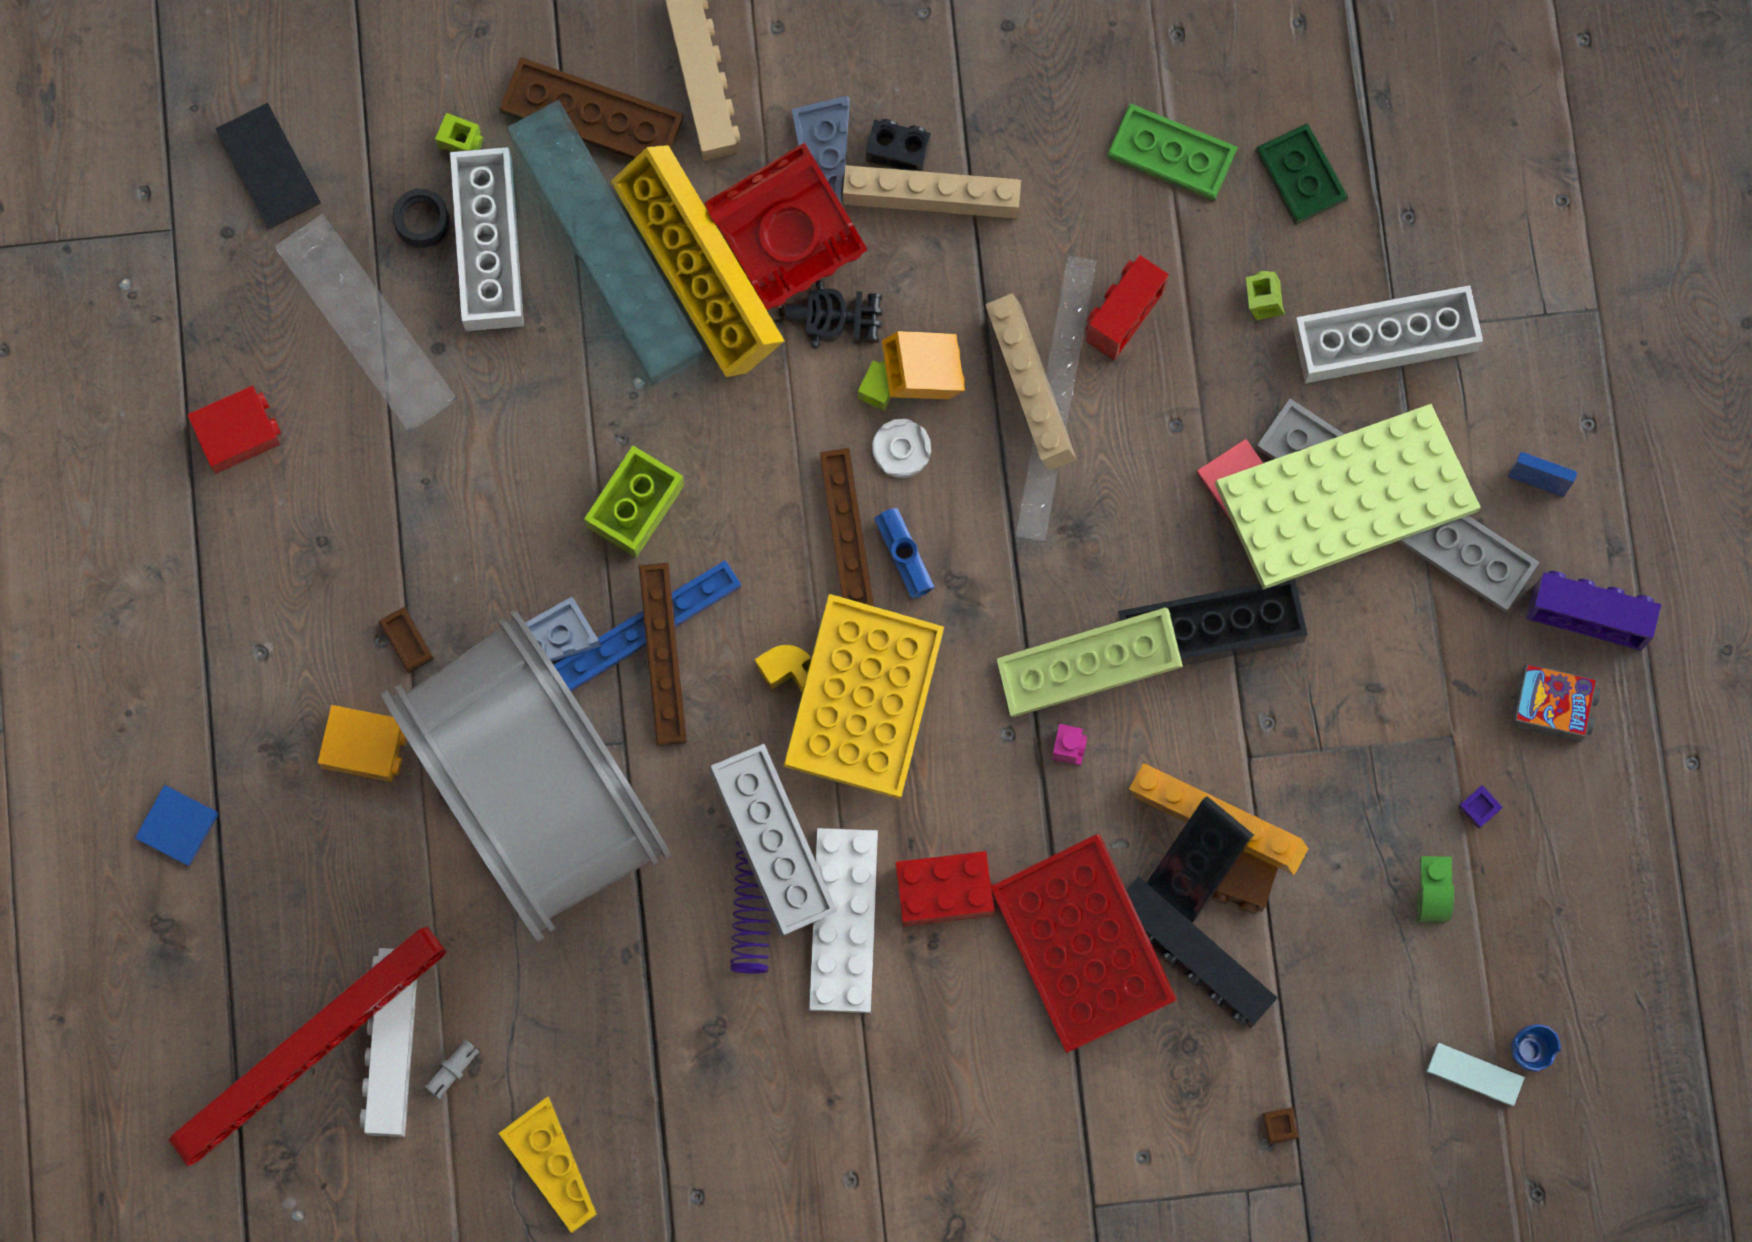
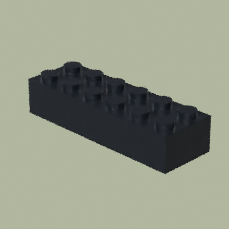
[1116,578,1308,666]

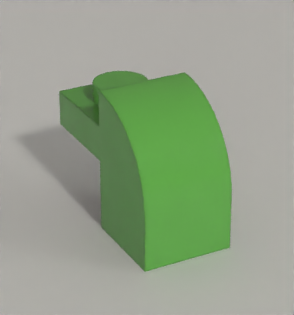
[1417,856,1454,923]

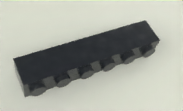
[1126,876,1278,1028]

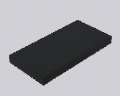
[216,102,321,229]
[1147,796,1254,923]

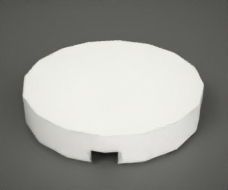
[872,419,931,478]

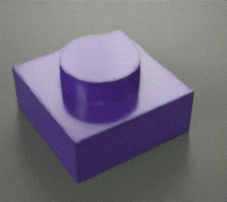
[1458,785,1503,829]

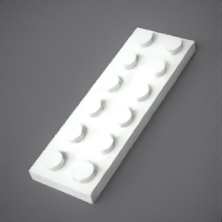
[810,828,878,1013]

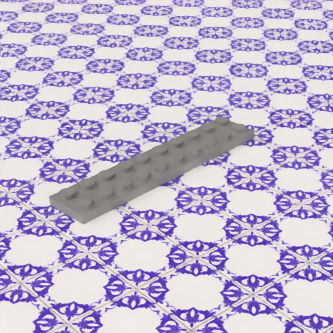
[1256,399,1539,613]

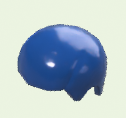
[1511,1024,1561,1072]

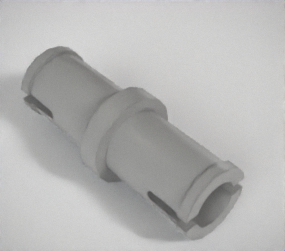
[425,1040,480,1100]

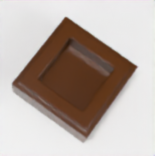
[1262,1107,1299,1144]

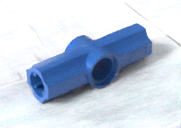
[874,508,935,599]

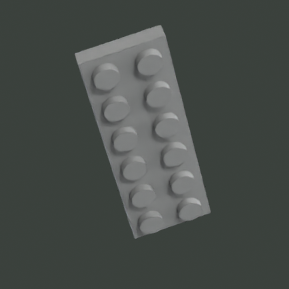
[708,744,837,936]

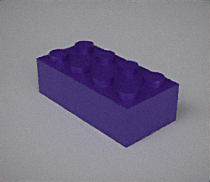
[1526,571,1661,651]

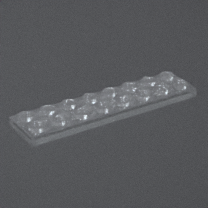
[274,214,457,433]

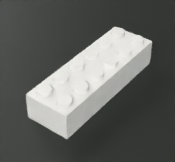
[450,147,524,331]
[1293,285,1483,383]

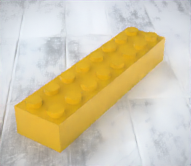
[610,145,785,377]

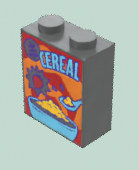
[1510,663,1601,742]

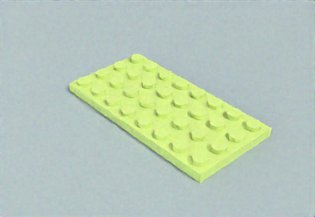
[1215,404,1481,590]

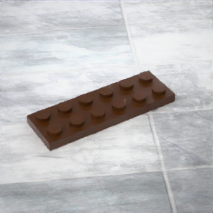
[499,57,684,159]

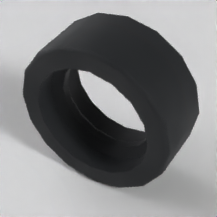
[392,189,450,248]

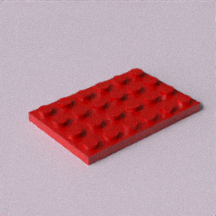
[991,834,1177,1053]

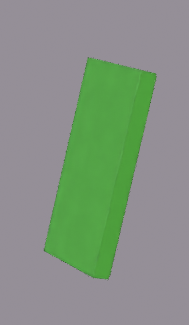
[1107,103,1238,201]

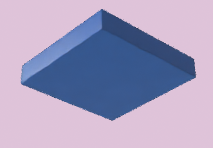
[1508,452,1577,497]
[135,785,219,867]

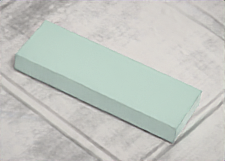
[1426,1043,1525,1107]

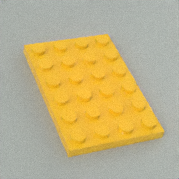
[783,594,944,799]

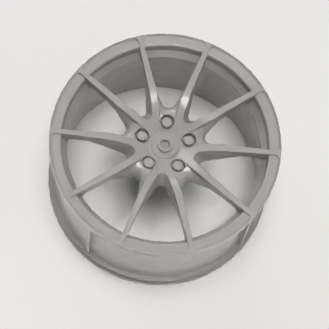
[380,609,672,942]

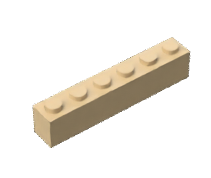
[665,0,741,161]
[843,165,1021,219]
[985,293,1077,471]

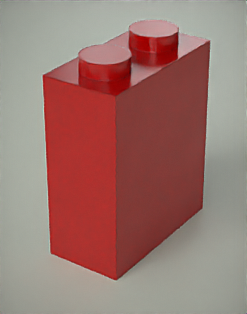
[187,385,282,474]

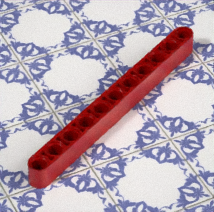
[169,926,447,1166]

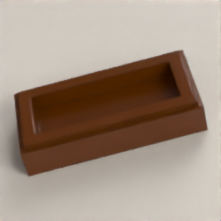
[378,606,434,674]

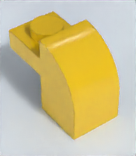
[754,645,811,692]

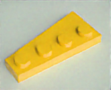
[499,1096,597,1233]

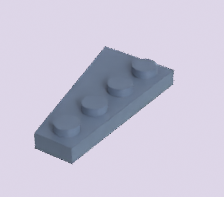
[792,96,850,206]
[526,597,601,662]

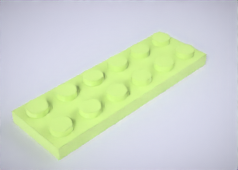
[997,608,1183,717]

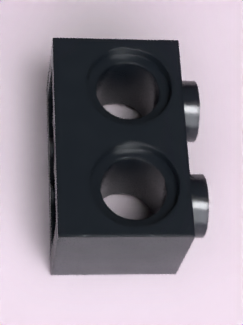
[866,119,931,172]

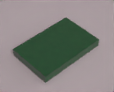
[1255,123,1349,225]

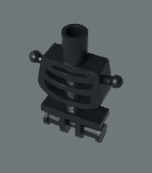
[785,280,883,349]

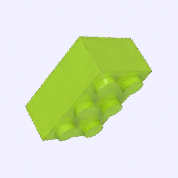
[584,446,685,558]

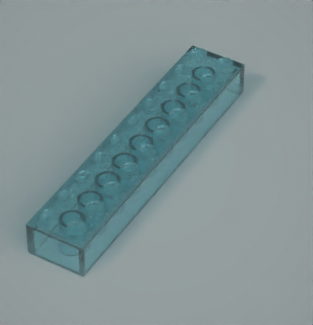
[507,100,704,386]

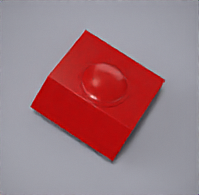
[704,142,868,310]

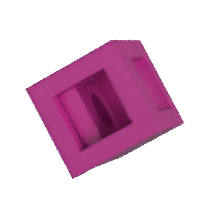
[1052,724,1087,766]

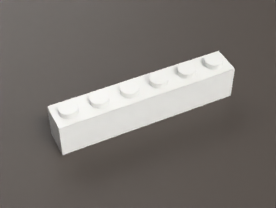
[360,948,417,1137]

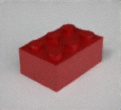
[1085,255,1169,361]
[895,851,994,927]

